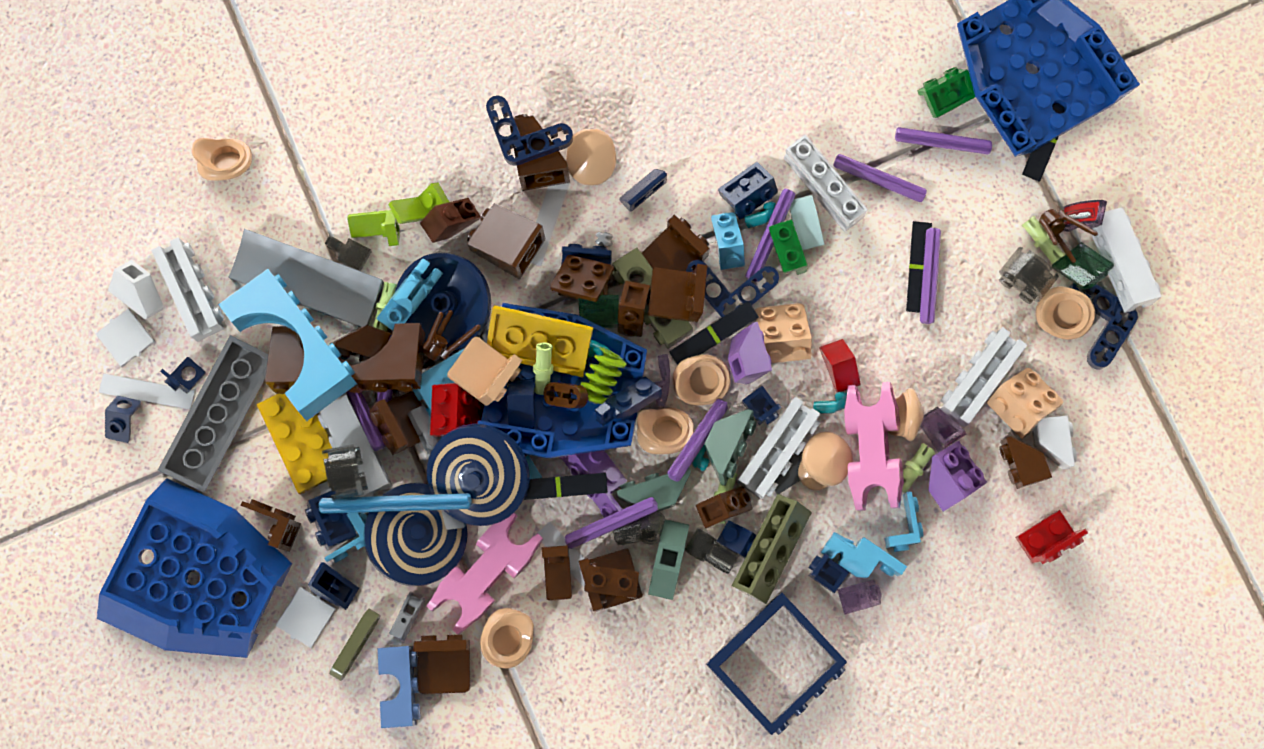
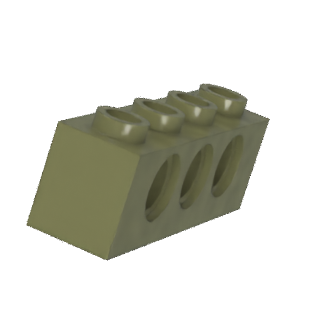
[612,247,693,349]
[732,494,812,604]

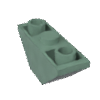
[705,409,756,486]
[617,467,691,514]
[648,519,689,600]

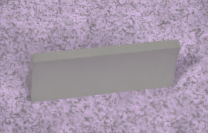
[229,228,384,327]
[158,335,269,493]

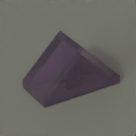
[920,406,966,453]

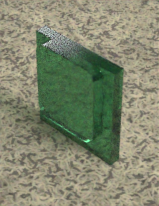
[1052,242,1114,290]
[578,295,619,328]

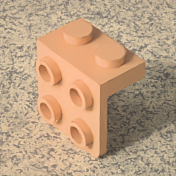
[755,303,812,363]
[447,337,523,406]
[987,368,1063,439]

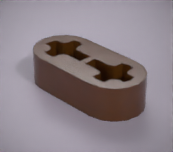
[543,382,588,408]

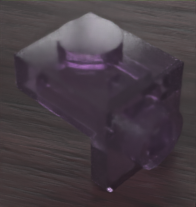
[837,579,882,614]

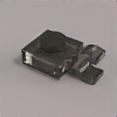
[325,235,372,271]

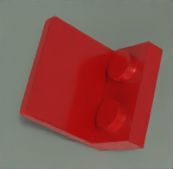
[1015,510,1088,564]

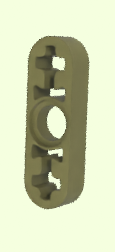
[329,609,381,681]

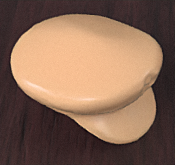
[566,129,616,185]
[191,138,252,181]
[1035,287,1096,340]
[673,355,731,405]
[888,388,924,441]
[636,408,694,454]
[798,432,853,490]
[480,608,534,669]

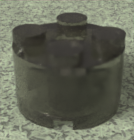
[999,247,1059,304]
[322,444,368,501]

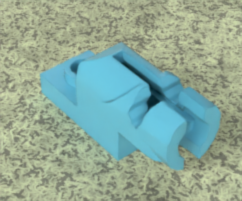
[376,258,443,331]
[821,532,907,578]

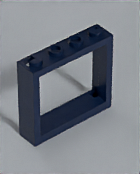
[706,593,847,735]

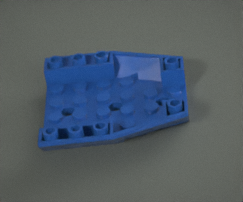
[957,0,1140,157]
[478,303,647,458]
[97,478,293,658]

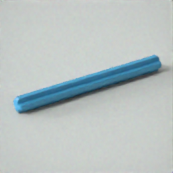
[319,493,472,514]

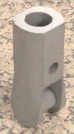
[407,406,441,453]
[389,591,425,641]

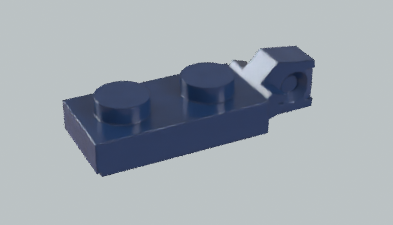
[595,376,662,426]

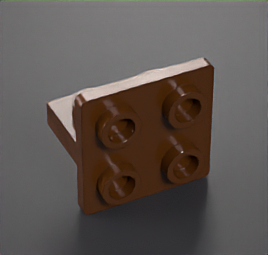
[550,255,614,307]

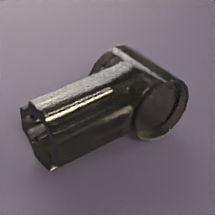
[613,511,666,545]
[684,528,739,574]

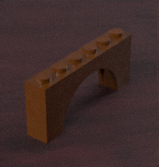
[265,323,425,394]

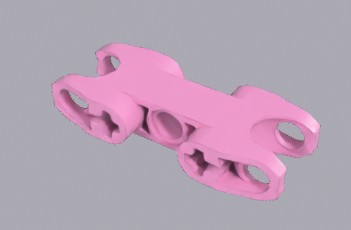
[844,382,904,511]
[426,513,543,635]

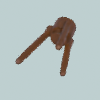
[1039,209,1098,263]
[422,310,481,361]

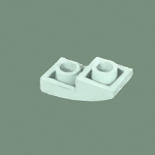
[790,195,825,250]

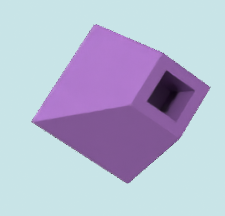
[728,322,772,385]
[929,440,987,512]

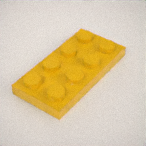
[487,305,593,377]
[256,394,345,495]

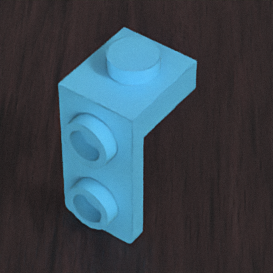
[711,212,745,270]
[884,491,923,552]
[324,512,368,563]

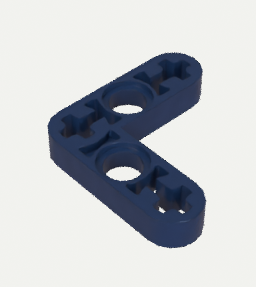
[486,95,573,166]
[686,260,779,317]
[1070,278,1138,370]

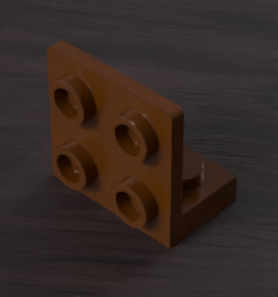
[648,264,707,323]
[240,499,302,552]
[578,548,643,612]

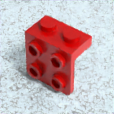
[430,383,484,437]

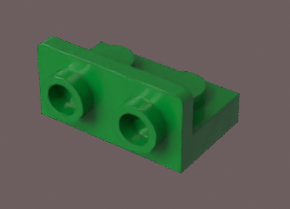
[917,67,975,118]
[769,219,808,275]

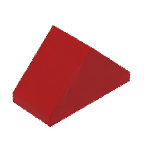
[819,339,861,393]

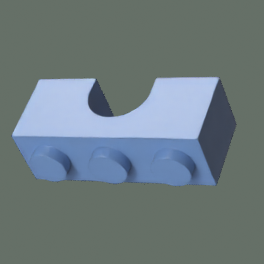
[377,646,420,728]

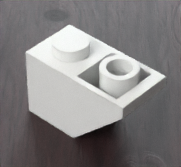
[108,260,164,319]
[1032,416,1077,470]

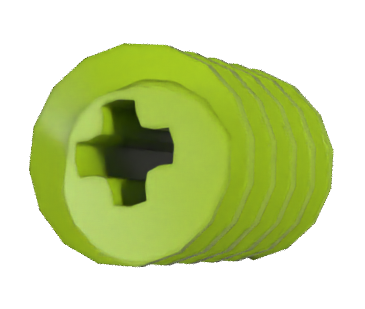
[580,347,626,404]

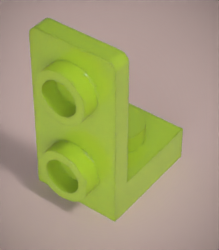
[388,182,450,224]
[347,210,400,246]

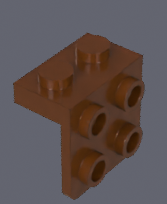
[642,214,710,272]
[369,391,423,456]
[414,634,470,694]

